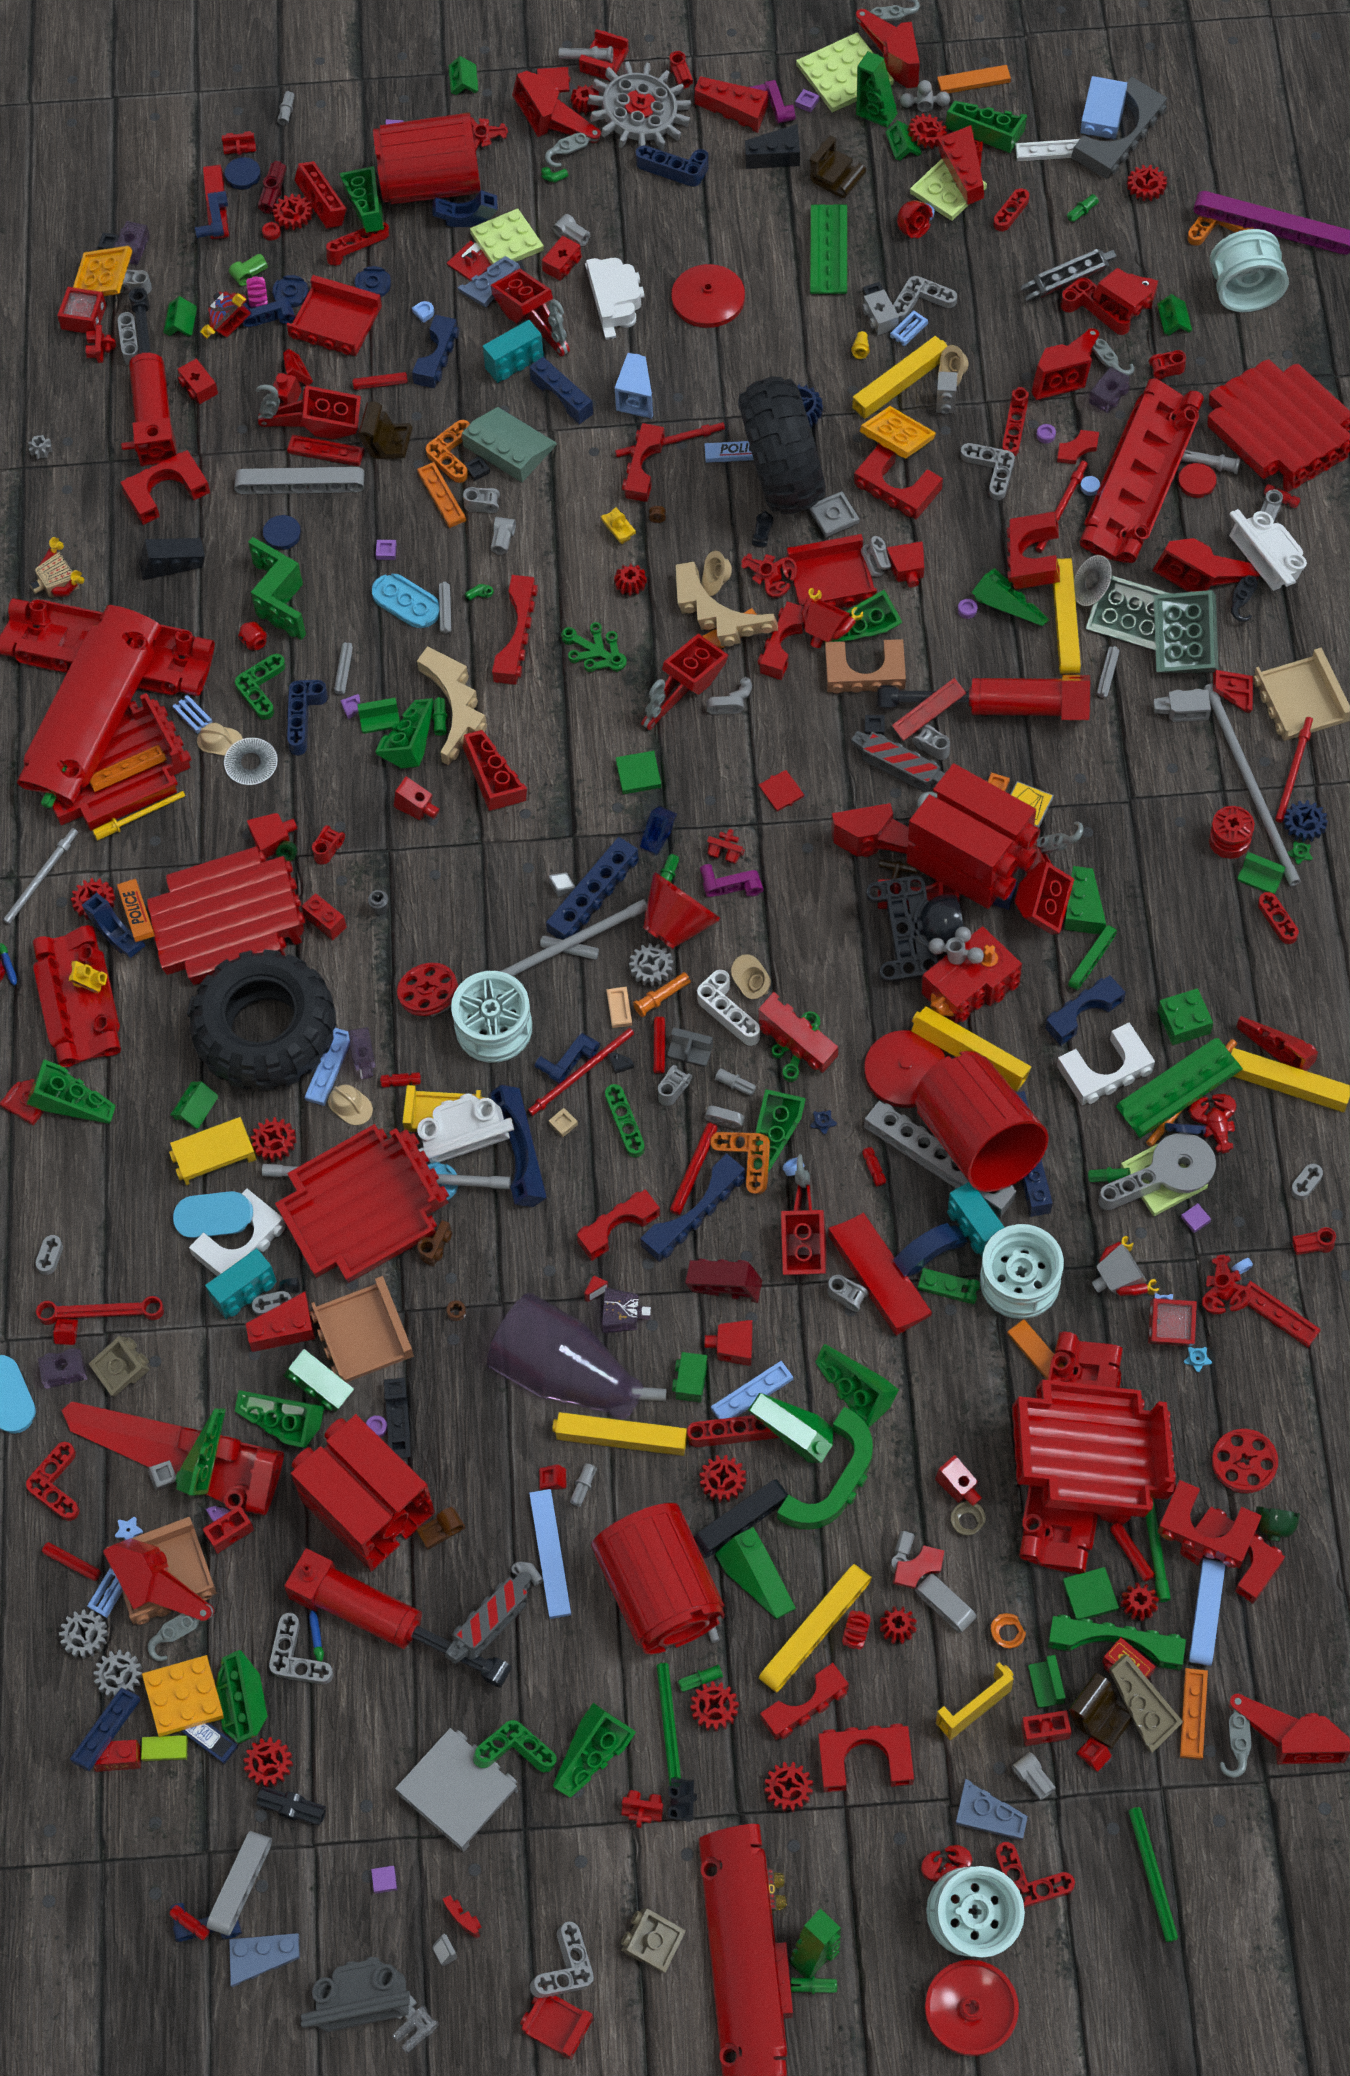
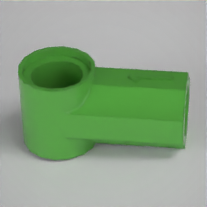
[229,254,268,286]

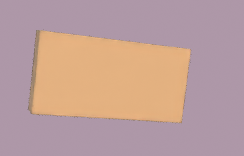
[606,987,632,1028]

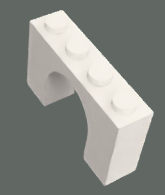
[1057,1022,1155,1105]
[189,1189,286,1276]

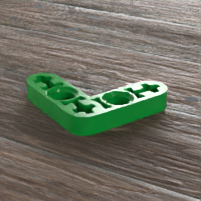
[235,654,286,720]
[473,1720,557,1772]

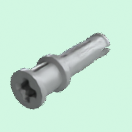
[559,46,613,63]
[1182,450,1241,475]

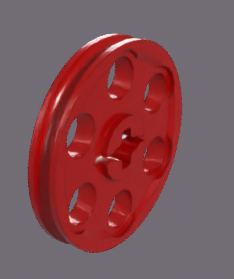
[397,963,458,1016]
[1212,1429,1278,1493]

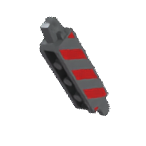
[1020,249,1116,301]
[851,731,945,792]
[445,1571,532,1664]

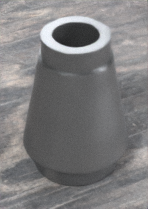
[368,890,388,916]

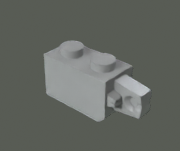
[1153,689,1211,722]

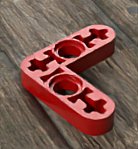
[26,1442,79,1521]
[996,1842,1075,1908]

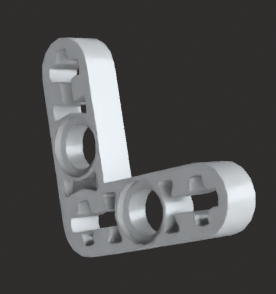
[893,276,957,321]
[960,443,1015,500]
[269,1613,333,1684]
[530,1922,594,1998]

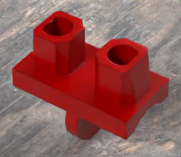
[222,131,256,156]
[85,325,116,363]
[707,829,745,864]
[621,1790,663,1828]

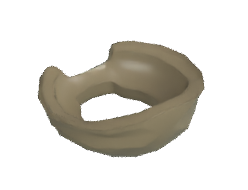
[951,1501,986,1535]

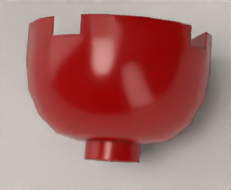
[897,200,933,238]

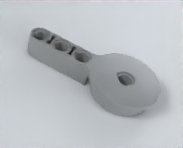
[1098,1133,1216,1210]

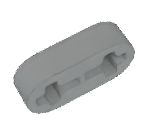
[706,696,744,714]
[704,1106,745,1129]
[1291,1164,1323,1200]
[36,1235,63,1275]
[252,1291,292,1316]

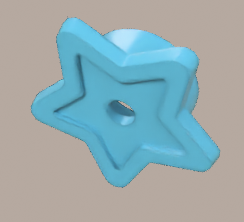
[1184,1347,1212,1372]

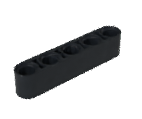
[694,1479,789,1558]

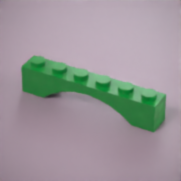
[1048,1615,1186,1671]

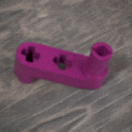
[749,80,796,124]
[700,864,764,897]

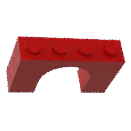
[854,443,943,520]
[120,450,210,525]
[1007,511,1060,589]
[1158,1480,1262,1569]
[1180,1506,1285,1604]
[818,1724,914,1793]

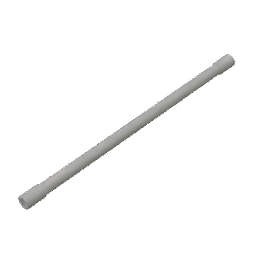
[1203,684,1301,886]
[427,899,647,1017]
[262,1164,511,1189]

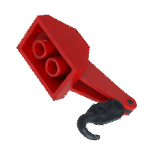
[1152,538,1261,622]

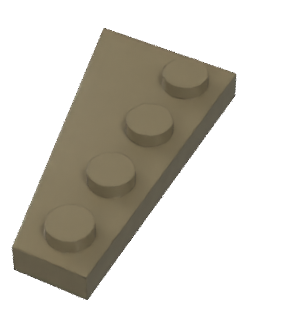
[1108,1654,1183,1753]

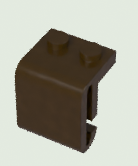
[809,135,866,198]
[358,401,413,459]
[1069,1673,1132,1750]

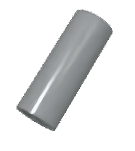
[631,1387,667,1402]

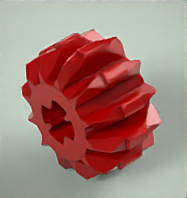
[570,84,600,115]
[614,563,647,596]
[1121,1583,1159,1622]
[880,1606,917,1644]
[842,1610,871,1649]

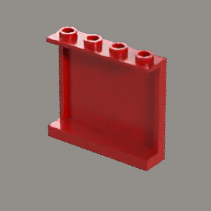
[287,275,382,356]
[787,534,877,608]

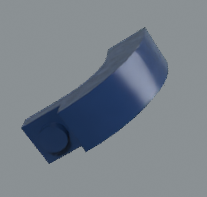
[432,191,498,227]
[82,893,145,958]
[893,1223,968,1276]

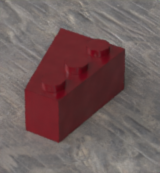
[685,1258,762,1303]

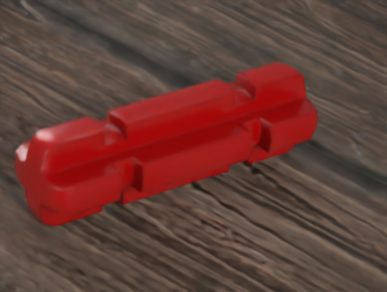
[1264,484,1300,508]
[380,1072,421,1087]
[862,1147,886,1186]
[169,1905,210,1940]

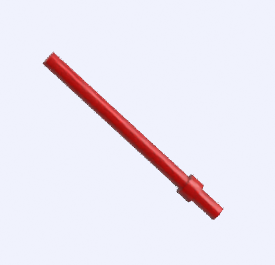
[615,422,725,457]
[1035,461,1088,553]
[1275,717,1313,823]

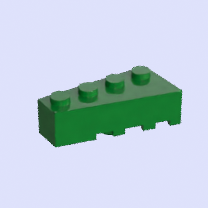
[856,51,898,128]
[945,101,1027,153]
[339,166,384,233]
[788,1908,841,1978]

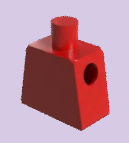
[270,373,301,407]
[887,541,924,588]
[394,777,440,820]
[247,813,298,859]
[705,1320,753,1366]
[935,1455,982,1507]

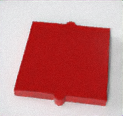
[537,67,571,92]
[759,770,804,811]

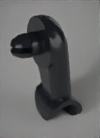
[752,511,773,547]

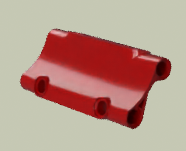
[33,925,121,1067]

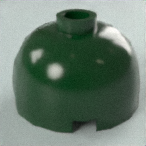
[1255,1506,1300,1542]

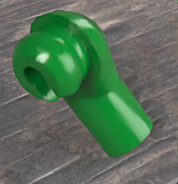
[541,167,568,182]
[465,584,494,601]

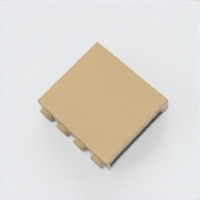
[1253,648,1350,741]

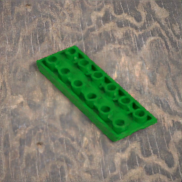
[810,204,847,294]
[1116,1038,1243,1138]

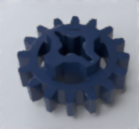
[1283,800,1328,842]

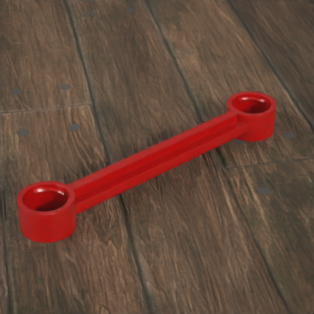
[36,1296,164,1325]

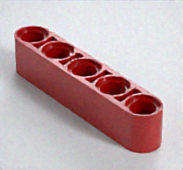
[203,164,229,240]
[687,1415,779,1447]

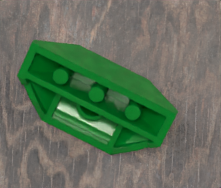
[216,1650,268,1743]

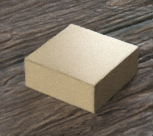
[549,1108,578,1138]

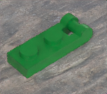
[918,1268,981,1304]

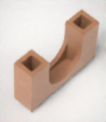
[825,639,906,693]

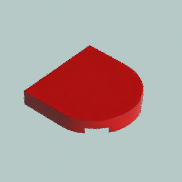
[0,1079,44,1126]

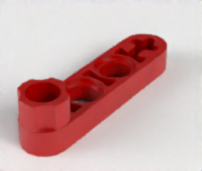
[326,222,389,266]
[1002,387,1029,456]

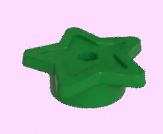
[1287,841,1313,865]

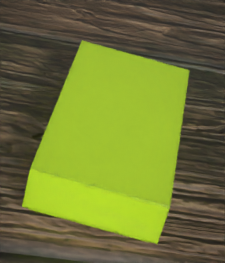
[141,1735,188,1761]

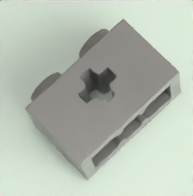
[862,290,899,335]
[936,371,957,414]

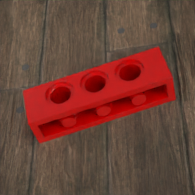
[294,161,346,228]

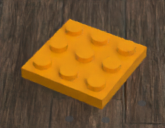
[73,246,133,296]
[860,406,936,459]
[142,1655,224,1737]

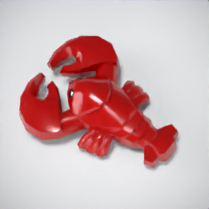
[471,117,508,151]
[741,553,798,598]
[1189,1094,1237,1153]
[1202,1254,1251,1314]
[921,1845,973,1911]

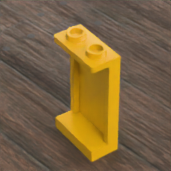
[403,1085,485,1132]
[169,1117,257,1186]
[936,1662,1014,1741]

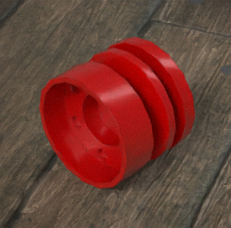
[1209,806,1255,859]

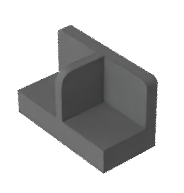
[667,1027,713,1067]

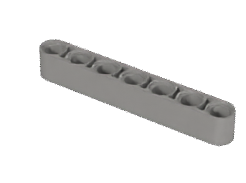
[234,467,365,494]

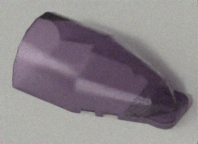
[487,1292,643,1419]

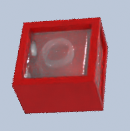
[57,287,106,333]
[1148,1298,1197,1347]

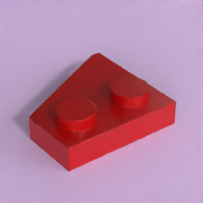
[283,348,313,386]
[1213,670,1253,713]

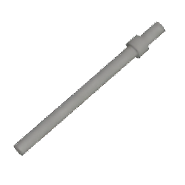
[3,828,78,924]

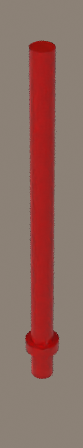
[527,1028,634,1116]

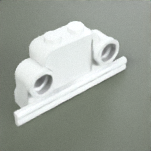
[585,258,644,340]
[1229,509,1307,591]
[417,1094,514,1163]

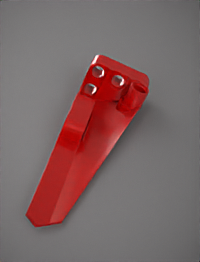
[62,1401,284,1515]

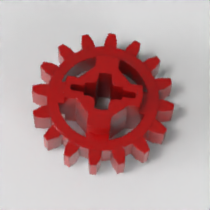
[907,114,947,149]
[1127,165,1167,201]
[273,194,313,230]
[71,878,116,920]
[251,1117,297,1162]
[699,1455,746,1503]
[690,1681,739,1732]
[243,1737,293,1787]
[764,1762,813,1812]

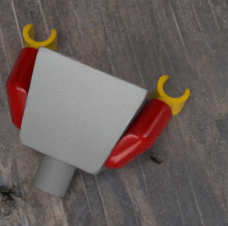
[1092,1236,1160,1296]

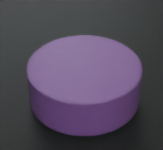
[1037,424,1056,443]
[958,599,977,619]
[366,1416,388,1438]

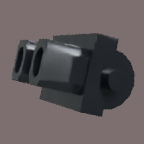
[668,1777,697,1822]

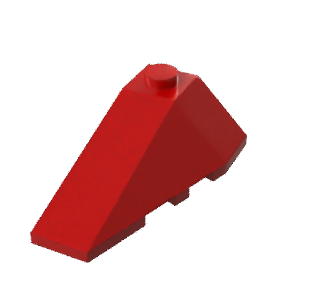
[1236,1016,1318,1071]

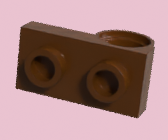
[417,1220,453,1267]
[416,1507,466,1550]

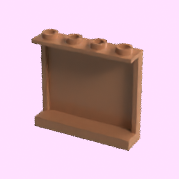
[310,1276,414,1382]
[107,1517,217,1625]

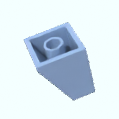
[1080,76,1127,140]
[615,353,653,419]

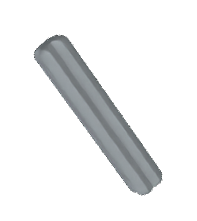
[439,582,451,634]
[334,642,353,695]
[1096,646,1119,698]
[540,936,599,960]

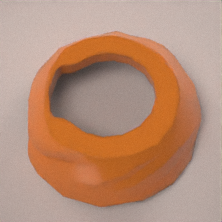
[991,1613,1026,1649]

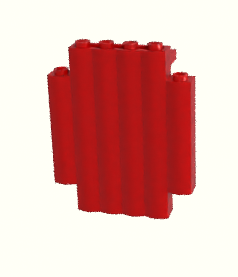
[1208,359,1350,492]
[44,693,192,831]
[147,846,305,985]
[275,1124,449,1283]
[1012,1379,1176,1517]

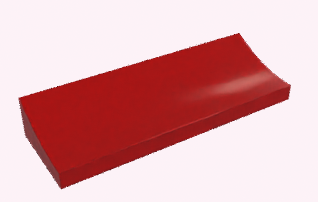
[828,1212,932,1336]

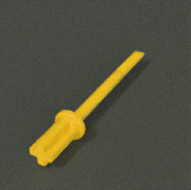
[92,791,185,841]

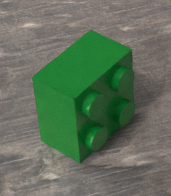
[1157,988,1213,1046]

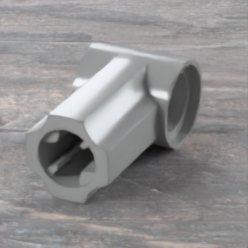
[552,214,590,247]
[1261,489,1283,524]
[491,517,516,555]
[1012,1752,1056,1800]

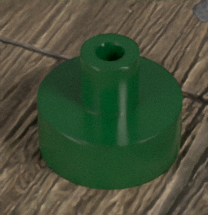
[276,841,298,862]

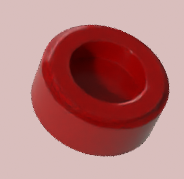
[262,222,281,241]

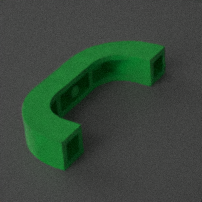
[777,1407,873,1530]

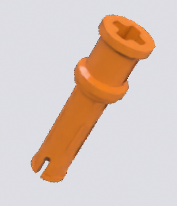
[633,972,691,1017]

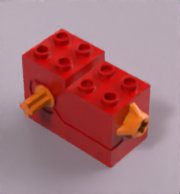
[921,926,1022,1024]

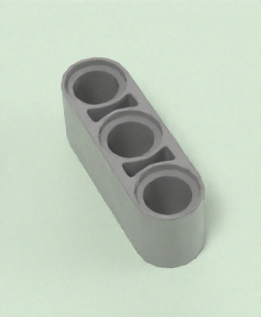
[118,312,140,365]
[915,1573,977,1633]

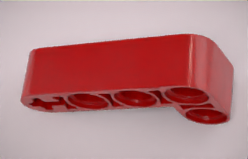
[1061,278,1131,335]

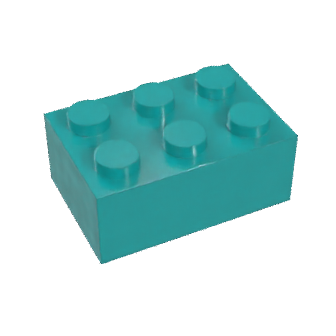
[482,320,544,383]
[947,1182,1005,1257]
[205,1248,277,1319]

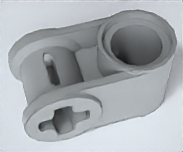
[120,269,152,294]
[463,487,500,513]
[912,724,950,760]
[658,1065,692,1106]
[827,1275,869,1312]

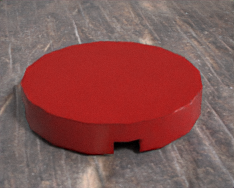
[1178,463,1216,498]

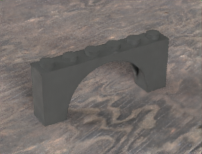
[1071,76,1167,179]

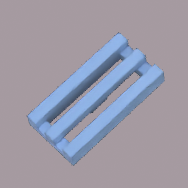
[890,311,928,347]
[172,695,212,734]
[88,1568,123,1618]

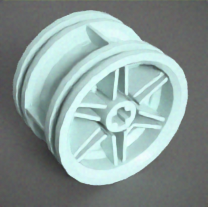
[1210,229,1289,312]
[451,971,532,1063]
[980,1224,1064,1319]
[926,1866,1025,1957]

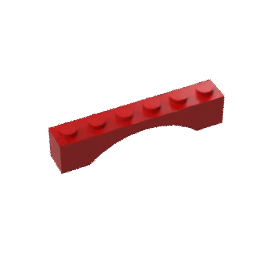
[492,575,538,685]

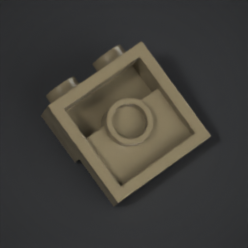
[89,1336,150,1396]
[621,1908,686,1973]

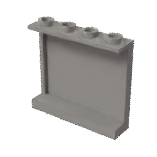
[395,1728,518,1852]

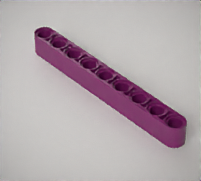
[1193,191,1350,254]

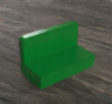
[449,56,478,95]
[885,120,922,161]
[1157,294,1192,336]
[163,296,197,337]
[357,697,400,734]
[1237,852,1286,895]
[170,1082,218,1129]
[1028,1655,1066,1708]

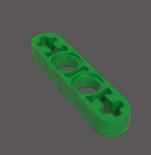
[1068,925,1117,991]
[605,1084,645,1158]

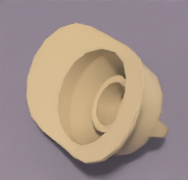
[938,345,969,386]
[701,551,732,597]
[197,723,243,756]
[731,954,771,999]
[328,1085,373,1125]

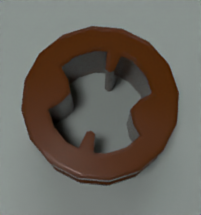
[649,506,666,523]
[447,1300,466,1321]

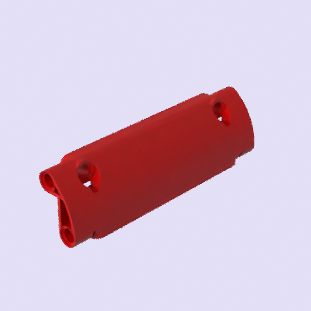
[1079,378,1204,563]
[0,598,215,696]
[17,605,162,805]
[1019,1332,1123,1574]
[699,1824,787,2076]

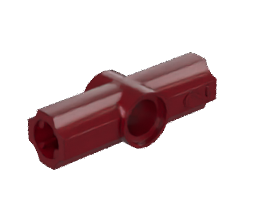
[258,161,286,214]

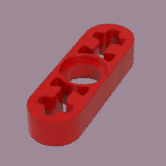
[993,188,1029,231]
[1258,892,1299,944]

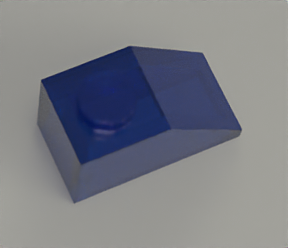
[640,806,677,854]

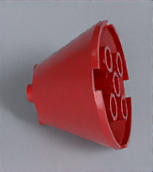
[643,872,721,949]

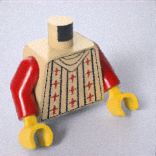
[30,537,84,598]

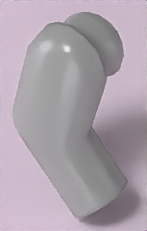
[729,677,752,699]
[511,1562,543,1586]

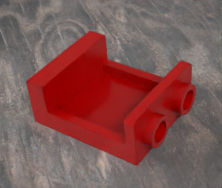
[579,29,629,81]
[1093,268,1153,320]
[520,1987,594,2060]

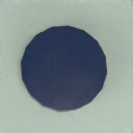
[225,157,261,190]
[354,266,391,297]
[272,275,309,308]
[263,515,301,550]
[1165,1123,1206,1134]

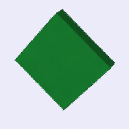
[616,751,661,794]
[1062,1567,1119,1620]

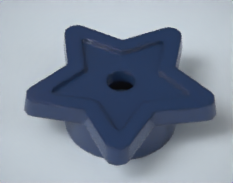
[810,1110,837,1135]

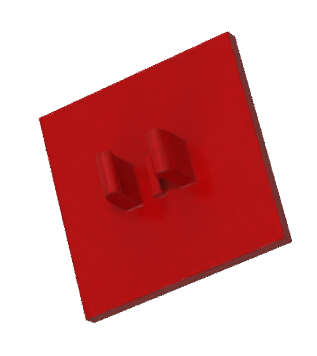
[447,240,491,281]

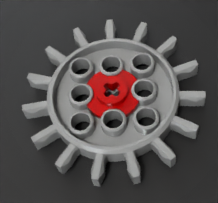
[587,61,691,150]

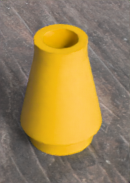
[851,331,870,359]

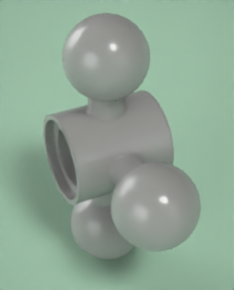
[900,80,950,112]
[929,927,984,964]

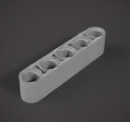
[207,1831,272,1936]

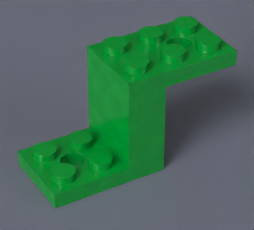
[248,537,306,640]

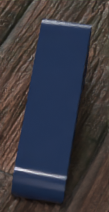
[636,145,709,187]
[287,680,328,756]

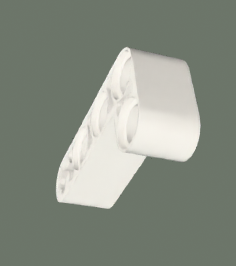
[697,970,760,1046]

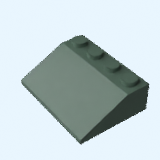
[462,407,557,482]
[1086,575,1171,650]
[1154,590,1219,673]

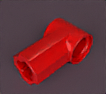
[670,51,693,89]
[1292,1227,1336,1255]

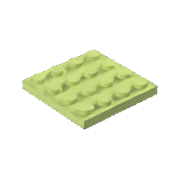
[796,32,894,113]

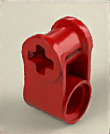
[1149,350,1186,379]
[312,825,345,865]

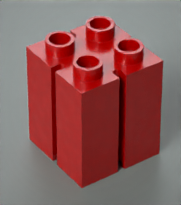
[906,763,1040,909]
[291,1414,435,1572]

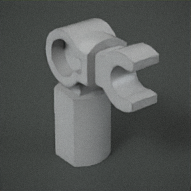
[890,1531,923,1580]

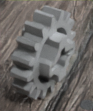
[629,943,673,987]
[59,1609,109,1659]
[94,1650,143,1698]

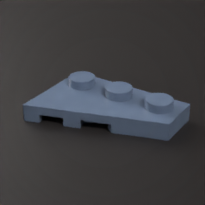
[457,256,520,308]
[956,1779,1028,1841]
[230,1933,300,1987]

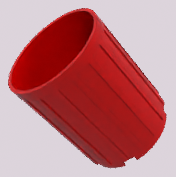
[373,112,481,204]
[915,1051,1049,1192]
[591,1503,725,1655]

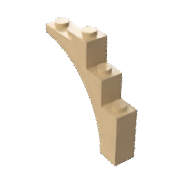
[676,562,778,646]
[417,646,487,765]

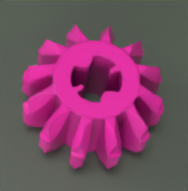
[246,276,268,308]

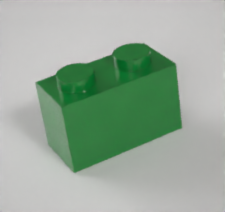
[672,1352,708,1403]

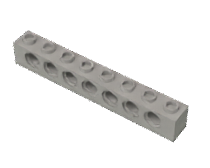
[864,1101,1016,1218]

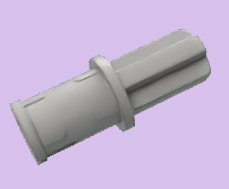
[277,91,294,125]
[715,1068,756,1095]
[570,1463,597,1507]

